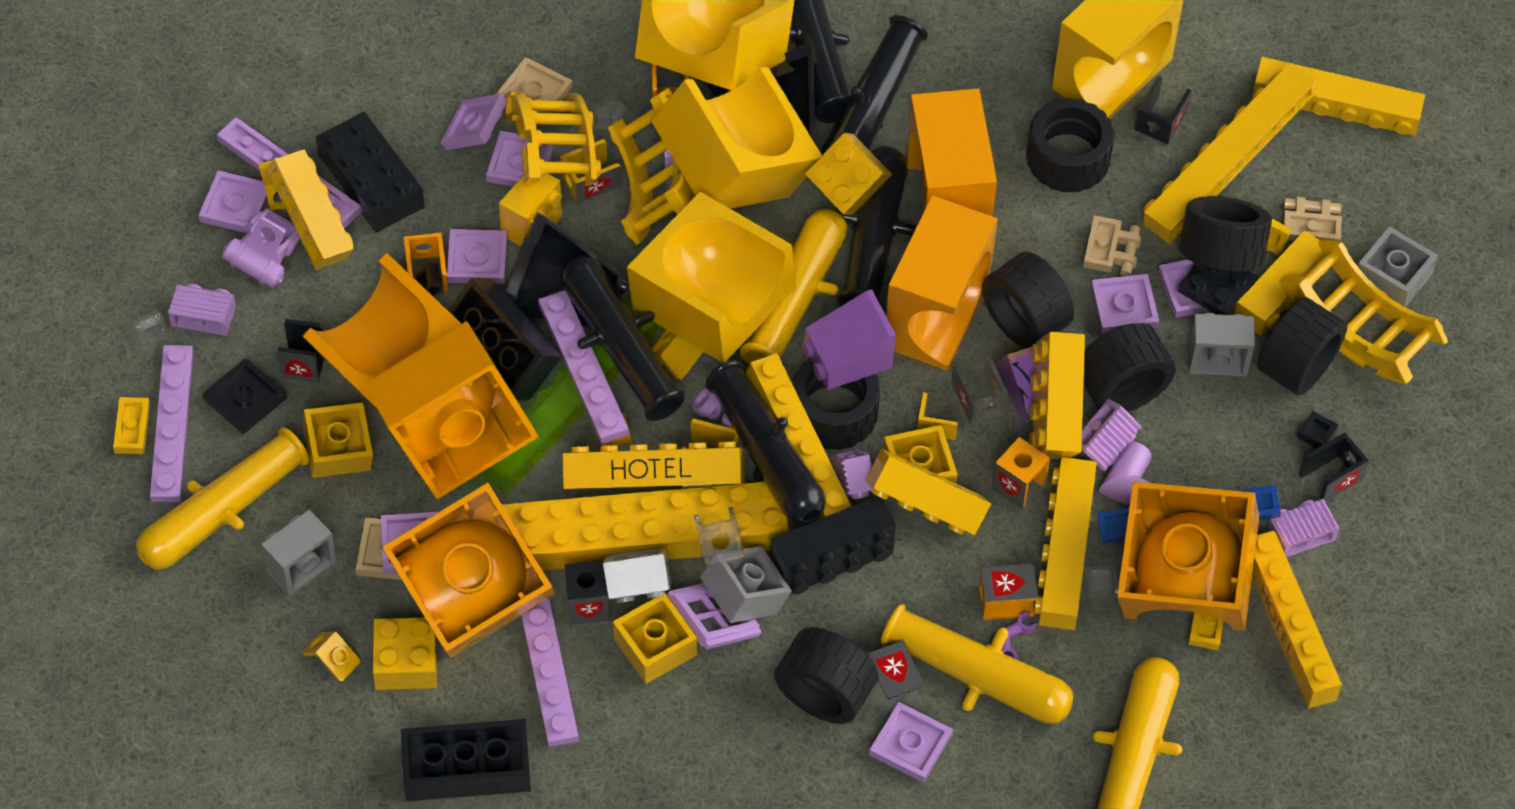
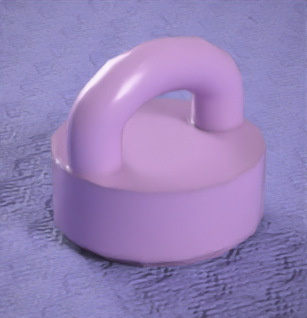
[692,388,722,420]

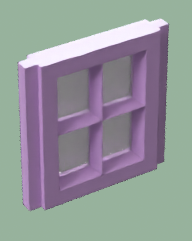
[667,583,762,650]

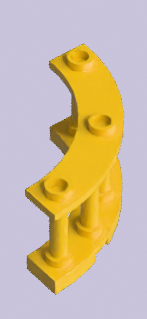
[608,88,695,245]
[504,91,601,186]
[1279,240,1448,384]

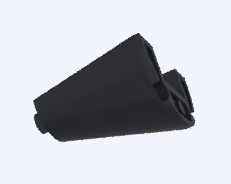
[707,43,816,145]
[506,211,629,327]

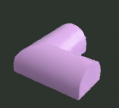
[1099,441,1152,507]

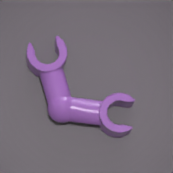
[1001,612,1037,660]

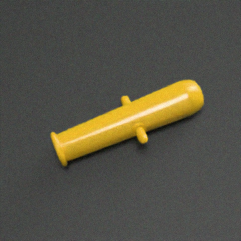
[740,208,847,365]
[135,427,310,570]
[881,604,1074,725]
[1093,657,1182,809]

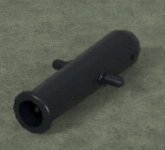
[789,0,850,124]
[820,15,928,155]
[836,146,917,307]
[560,255,685,422]
[705,360,826,525]

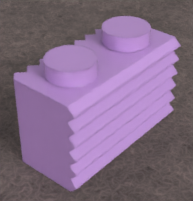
[168,284,236,336]
[1081,399,1141,471]
[830,449,872,499]
[1267,499,1340,557]

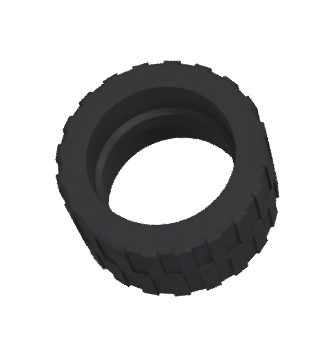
[1026,98,1115,193]
[1179,196,1272,272]
[982,251,1075,349]
[1257,297,1348,396]
[1083,323,1176,412]
[792,357,880,450]
[774,627,879,724]

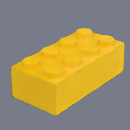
[1028,332,1085,460]

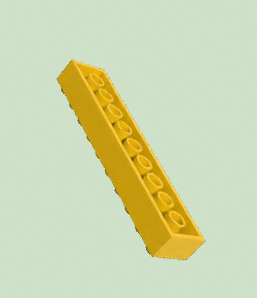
[502,482,789,571]

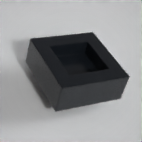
[414,262,442,297]
[1297,411,1339,448]

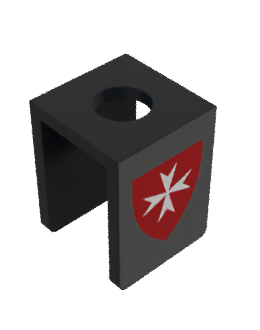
[1135,76,1192,144]
[277,319,324,383]
[1299,433,1369,502]
[565,560,610,624]

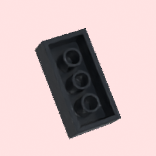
[316,111,425,233]
[448,278,562,400]
[770,496,896,595]
[401,719,531,801]

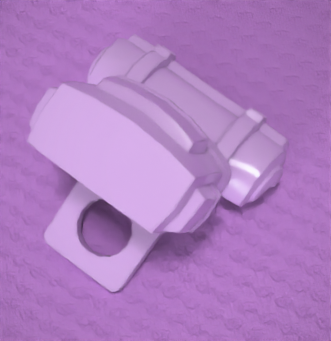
[222,208,300,289]

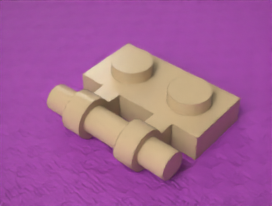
[1283,196,1342,242]
[1083,215,1142,276]

